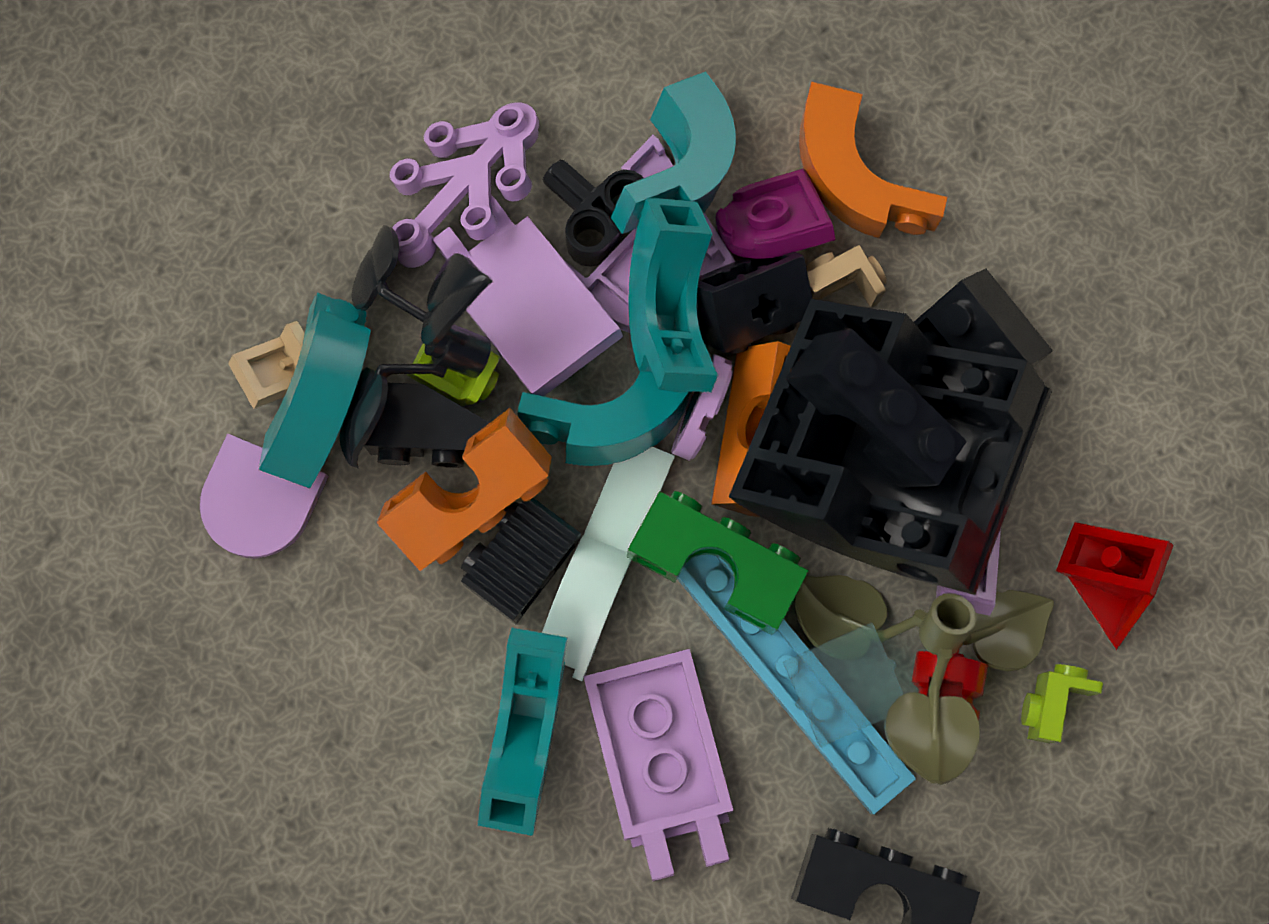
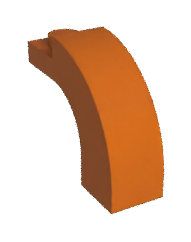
[799,82,948,238]

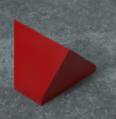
[1056,522,1174,650]

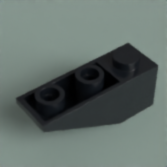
[364,382,490,468]

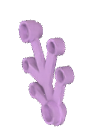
[390,103,539,268]

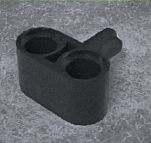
[543,160,644,267]

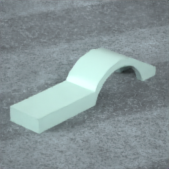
[542,447,675,682]

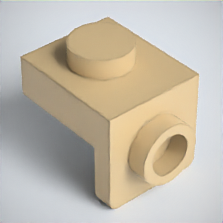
[806,245,887,308]
[228,321,305,409]

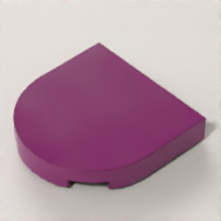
[715,169,836,259]

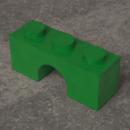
[627,491,809,635]

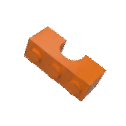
[711,341,791,517]
[377,408,552,571]

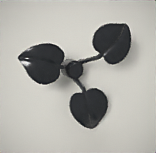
[339,225,493,469]

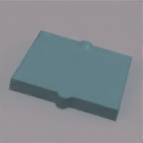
[783,622,904,747]

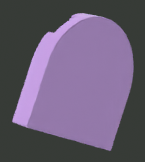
[200,433,328,559]

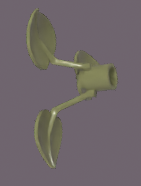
[794,575,1054,785]

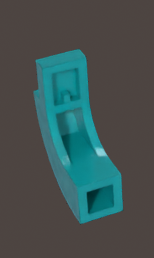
[611,71,736,234]
[628,197,718,392]
[258,292,371,488]
[517,371,692,466]
[478,627,567,836]

